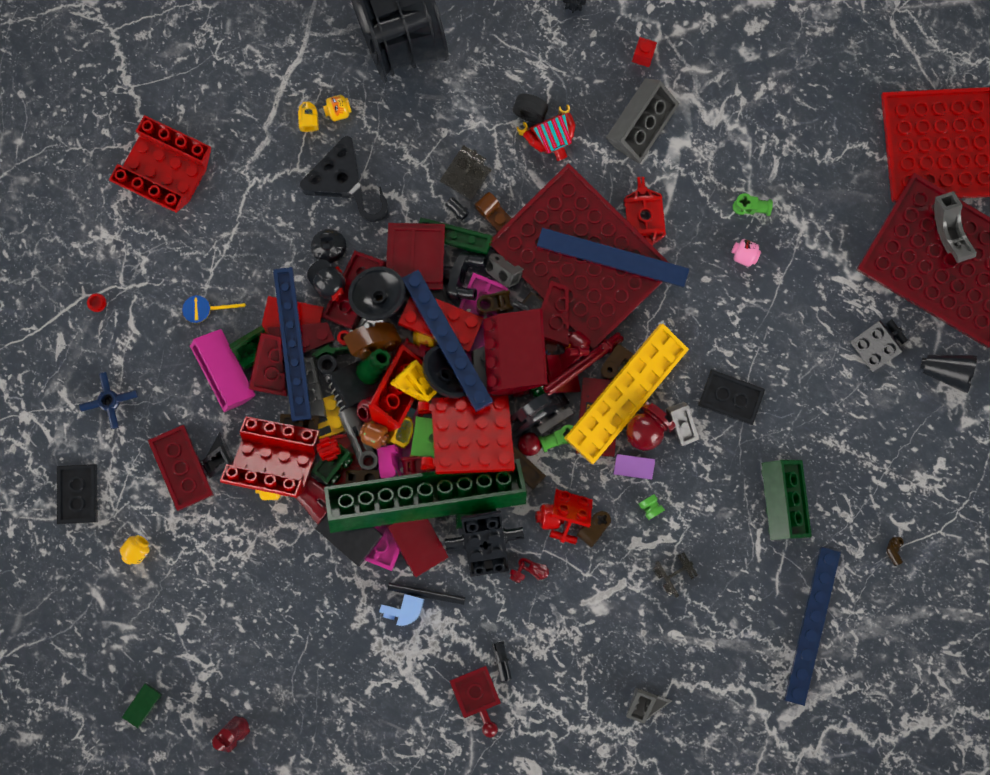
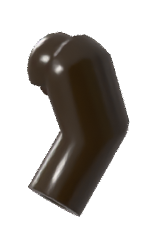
[886,536,904,566]

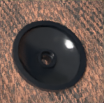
[348,266,406,321]
[422,345,473,398]

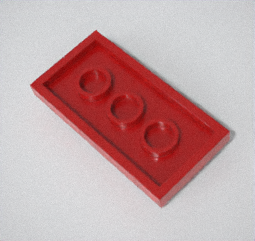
[398,297,484,354]

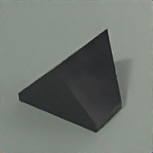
[201,432,234,479]

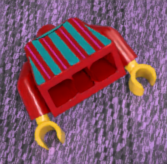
[517,105,576,161]

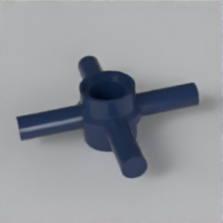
[79,372,138,430]

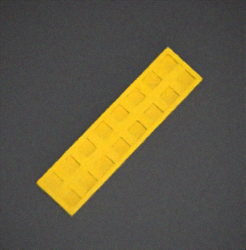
[564,323,689,464]

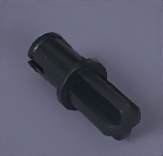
[492,641,512,682]

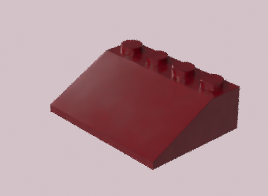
[483,308,548,396]

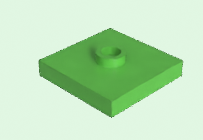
[411,416,434,458]

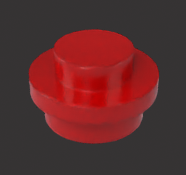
[87,293,107,312]

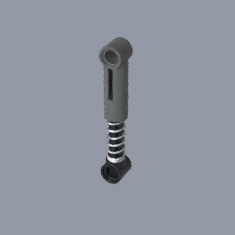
[317,355,379,470]

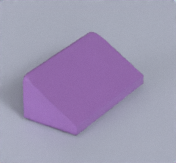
[613,454,655,480]

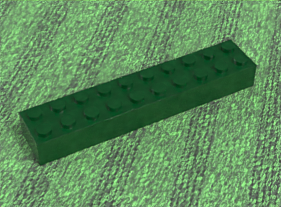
[324,459,527,533]

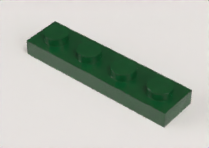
[419,217,493,255]

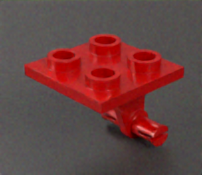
[549,489,593,545]

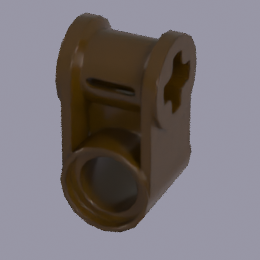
[476,290,514,316]
[576,511,611,548]

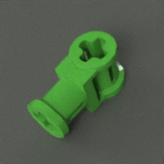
[733,193,773,216]
[538,425,574,453]

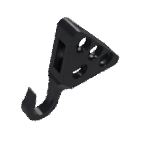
[300,136,388,222]
[510,393,570,441]

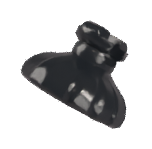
[311,229,346,263]

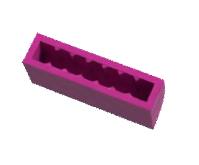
[190,329,255,412]

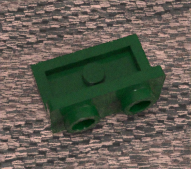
[229,325,267,370]
[311,442,354,486]

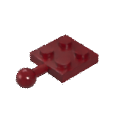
[450,666,501,738]

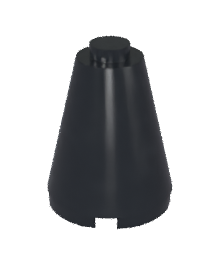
[920,355,977,393]

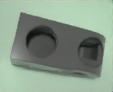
[485,254,524,288]

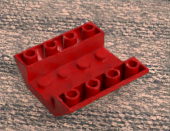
[109,115,211,213]
[220,416,320,498]

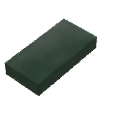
[122,683,162,729]

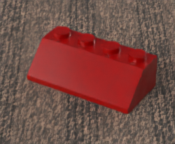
[368,344,423,432]

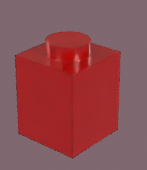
[632,37,657,67]

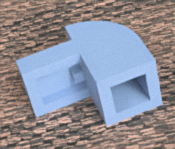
[379,594,425,626]

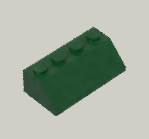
[761,460,812,540]

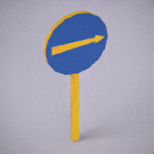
[182,295,246,323]

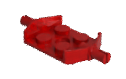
[624,176,666,246]

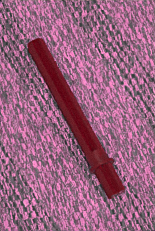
[543,332,624,395]

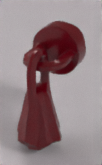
[509,558,549,584]

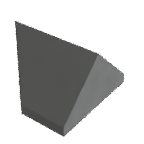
[626,688,672,724]

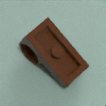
[474,192,512,232]

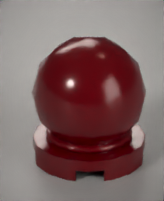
[626,401,676,451]

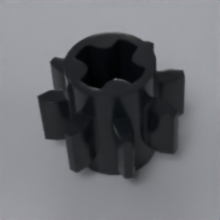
[563,0,586,13]

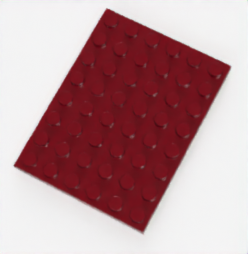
[491,163,669,350]
[856,173,990,348]

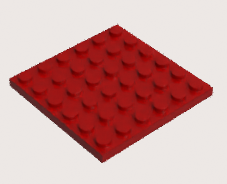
[881,87,990,202]

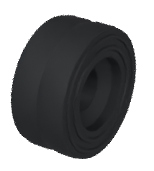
[513,93,548,123]

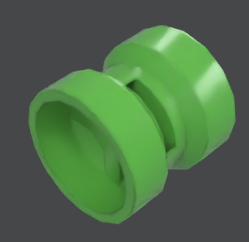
[638,494,665,521]

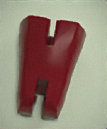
[296,476,327,525]
[212,716,250,753]

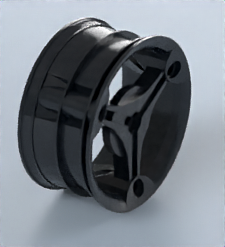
[351,0,449,83]

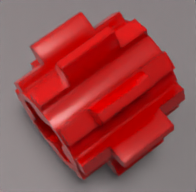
[316,436,341,461]

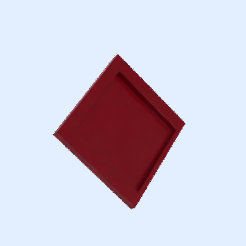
[386,223,445,290]

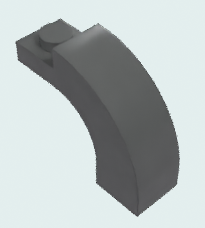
[934,191,977,263]

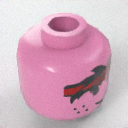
[731,239,761,267]

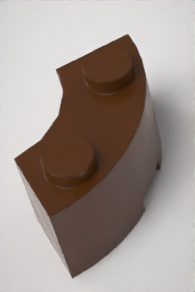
[343,322,402,360]

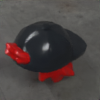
[307,259,347,301]

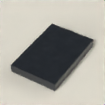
[328,359,386,409]
[698,369,765,425]
[57,464,98,524]
[315,514,384,566]

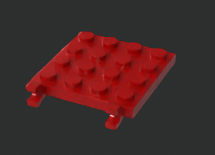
[417,395,515,474]

